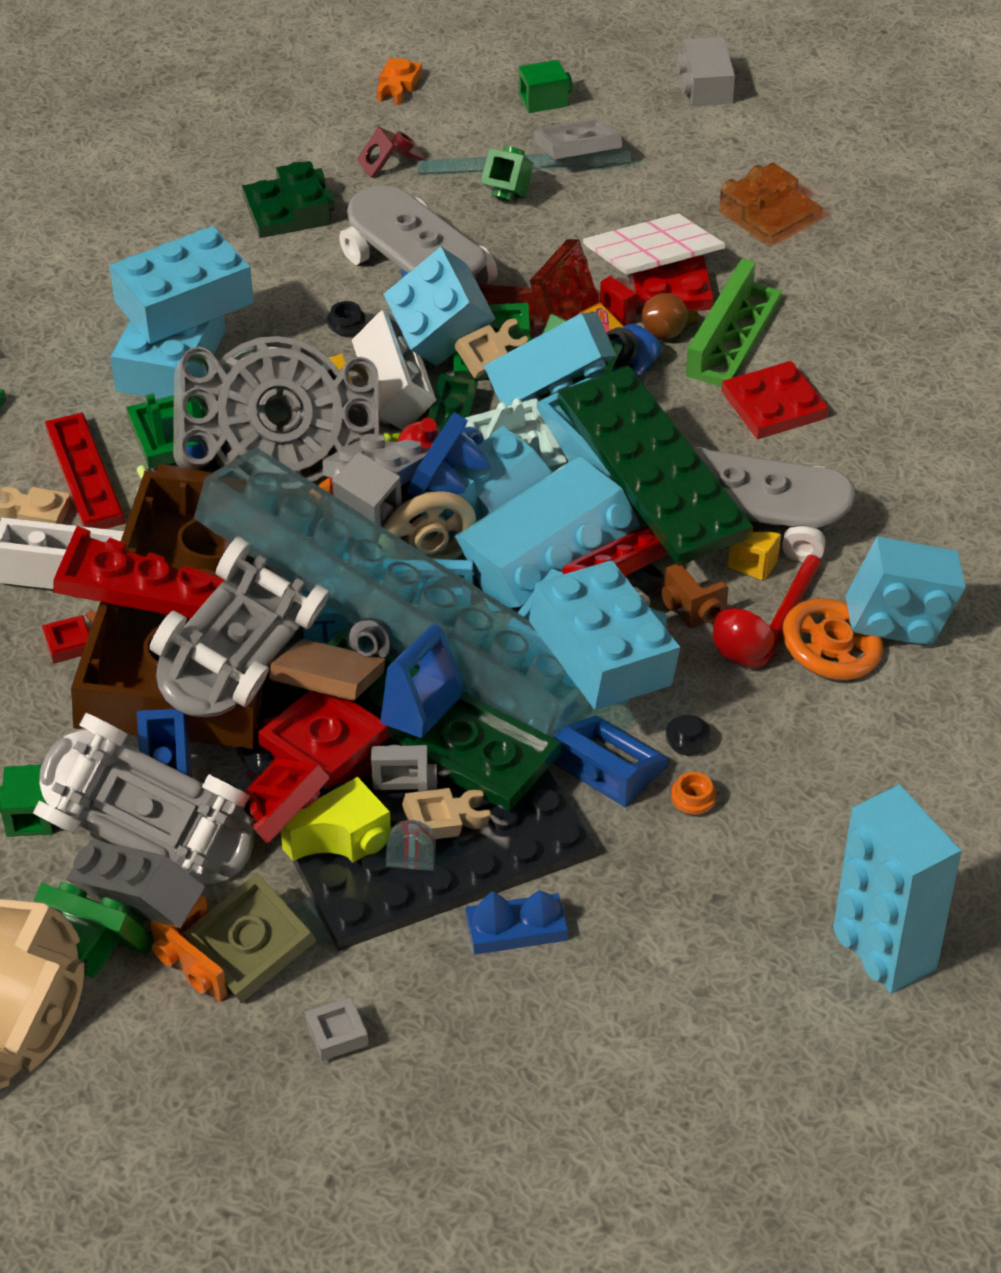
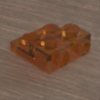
[719,162,823,247]

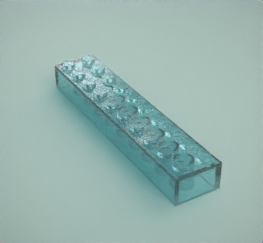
[194,447,592,739]

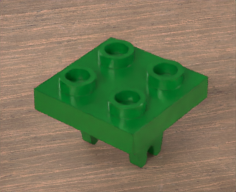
[126,393,205,469]
[33,882,154,978]

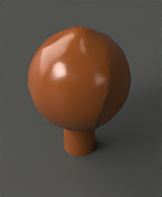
[641,293,699,340]

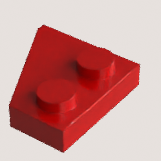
[246,758,330,843]

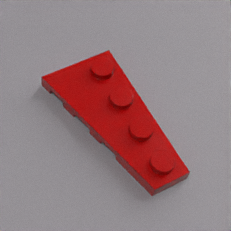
[53,526,224,619]

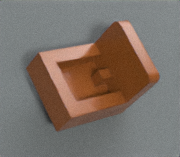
[662,564,728,628]

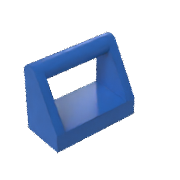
[380,624,463,738]
[554,715,669,808]

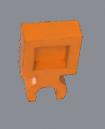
[377,58,422,105]

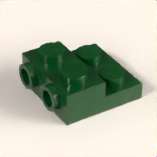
[242,161,335,238]

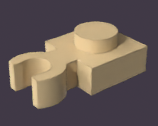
[454,319,529,378]
[0,487,72,524]
[402,788,491,841]

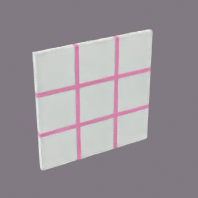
[583,213,725,275]

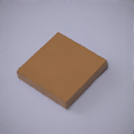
[269,639,386,700]

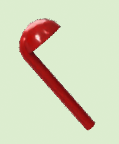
[712,554,821,669]

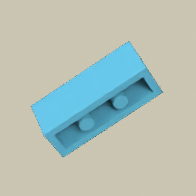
[484,313,617,406]

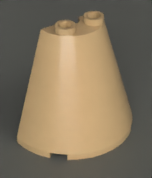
[0,899,84,1089]

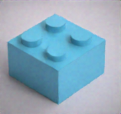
[383,246,495,366]
[845,536,966,645]

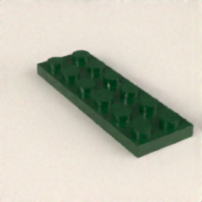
[557,366,753,566]
[288,630,561,812]

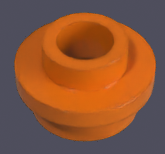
[671,772,717,815]

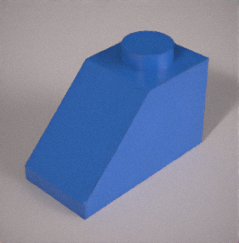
[137,709,192,778]

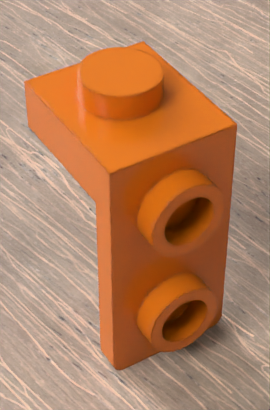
[150,895,228,1002]

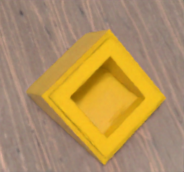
[727,532,781,580]

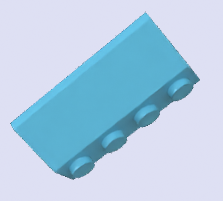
[455,456,640,610]

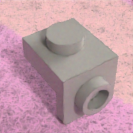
[371,745,437,792]

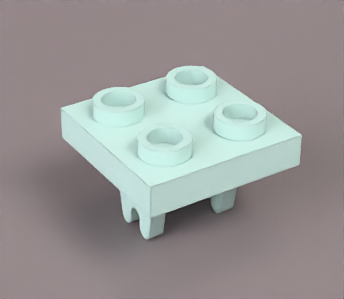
[465,398,567,473]

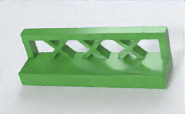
[686,259,782,387]

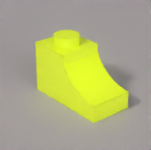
[281,777,391,863]

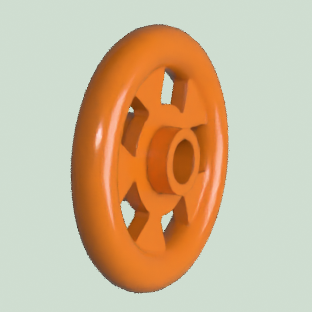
[783,598,883,680]

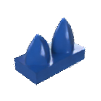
[406,412,490,497]
[466,890,568,955]

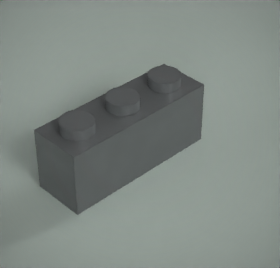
[66,840,205,928]

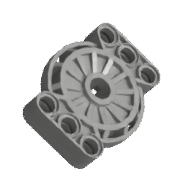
[173,336,379,488]

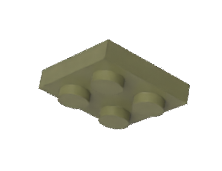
[183,872,317,1003]

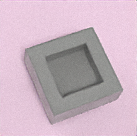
[305,996,368,1061]

